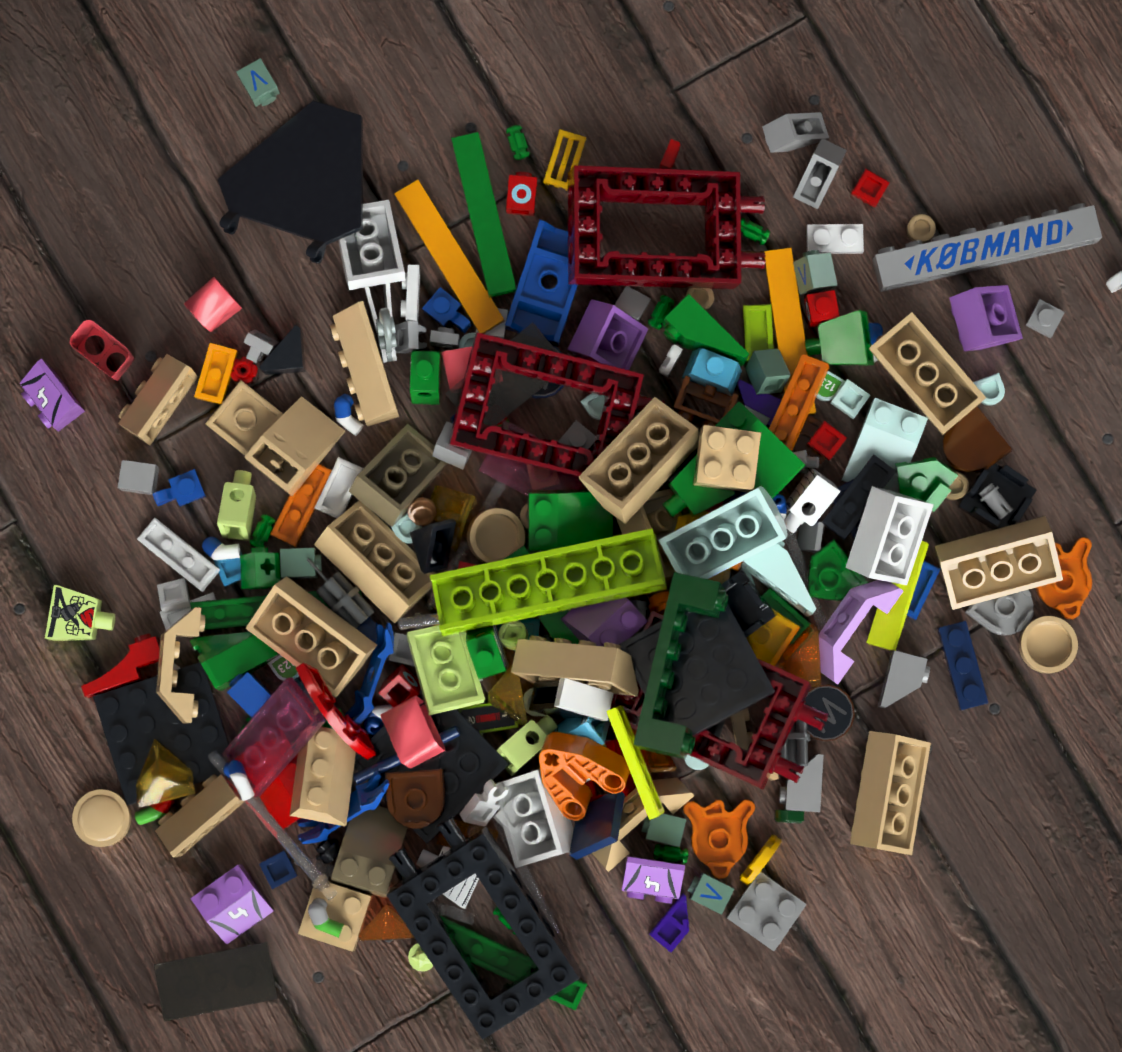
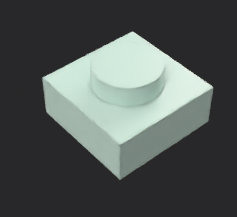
[831,379,870,419]

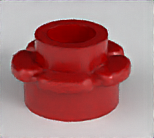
[231,357,258,384]

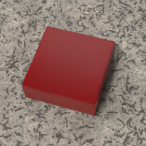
[659,139,681,169]
[851,169,890,208]
[807,421,847,461]

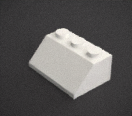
[845,486,934,585]
[496,769,574,868]

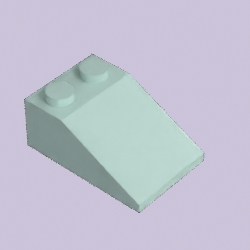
[842,398,928,493]
[741,541,816,617]

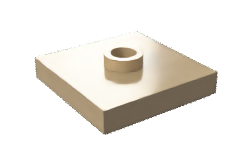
[206,381,283,455]

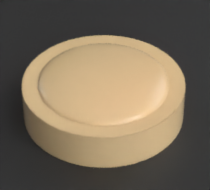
[467,508,525,563]
[1019,616,1078,674]
[72,789,132,847]

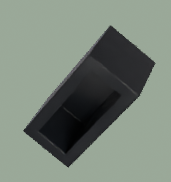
[529,680,586,719]

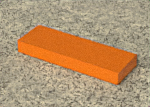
[270,464,332,548]

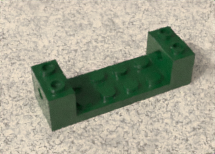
[634,572,728,760]

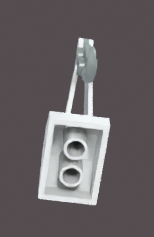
[338,200,405,363]

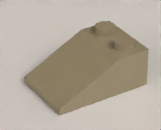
[349,424,448,527]
[331,806,408,898]

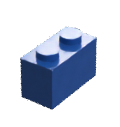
[227,672,279,721]

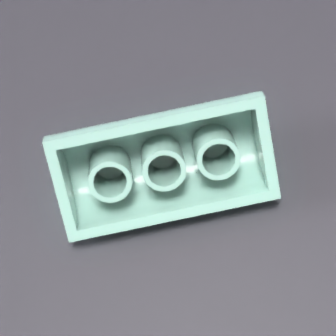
[658,486,788,579]

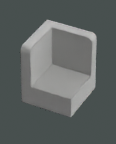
[433,421,472,470]
[118,460,159,495]

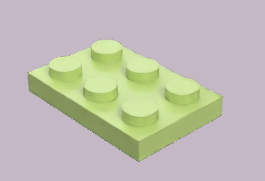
[406,625,485,716]

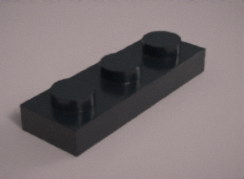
[822,454,896,540]

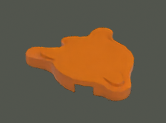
[1035,537,1092,620]
[683,799,755,879]

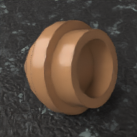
[408,497,436,526]

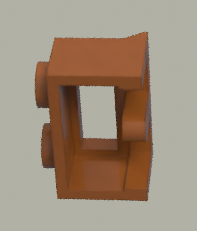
[673,376,738,426]

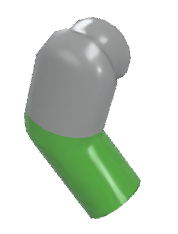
[308,898,344,938]

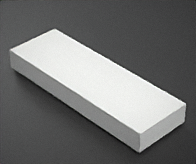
[137,517,220,592]

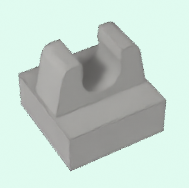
[395,321,427,354]
[244,329,280,363]

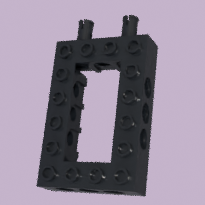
[386,817,581,1040]

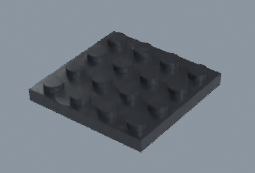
[618,603,775,736]
[93,662,234,805]
[354,690,510,844]

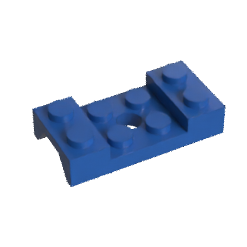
[505,220,578,346]

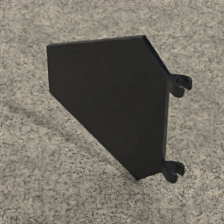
[217,100,363,264]

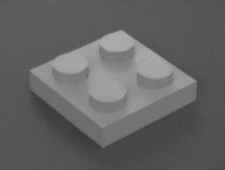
[727,871,807,951]

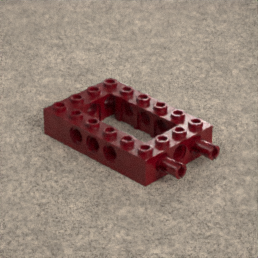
[568,165,766,289]
[448,332,665,477]
[610,611,829,790]

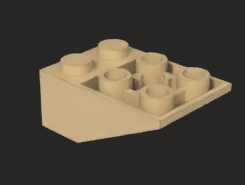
[244,396,345,496]

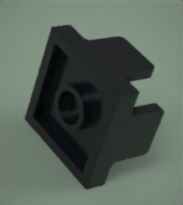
[958,463,1037,530]
[722,570,777,638]

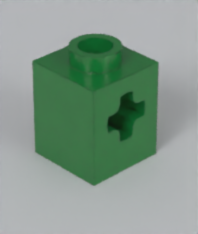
[240,547,280,589]

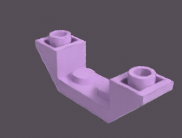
[818,580,903,684]

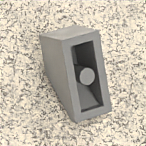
[762,112,829,153]
[793,138,847,209]
[878,650,930,708]
[779,754,823,812]

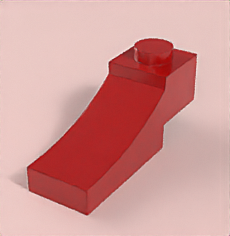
[81,633,160,698]

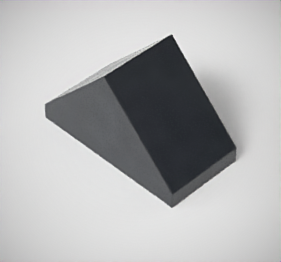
[259,325,306,375]
[410,519,456,574]

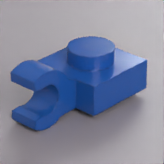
[422,287,472,334]
[152,469,206,507]

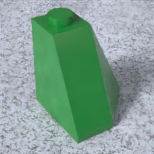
[190,632,280,691]

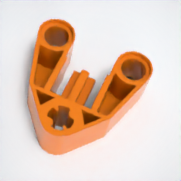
[539,732,630,821]

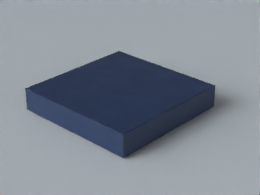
[570,792,625,860]

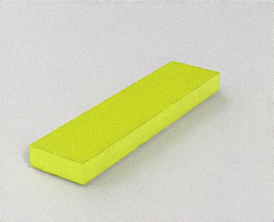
[866,541,929,651]
[606,705,664,820]

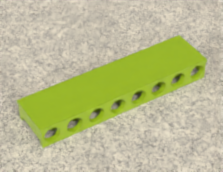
[430,528,667,636]

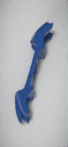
[345,622,394,726]
[297,770,389,844]

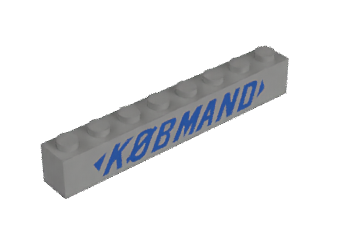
[872,203,1102,292]

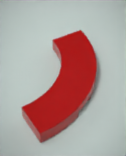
[296,662,376,760]

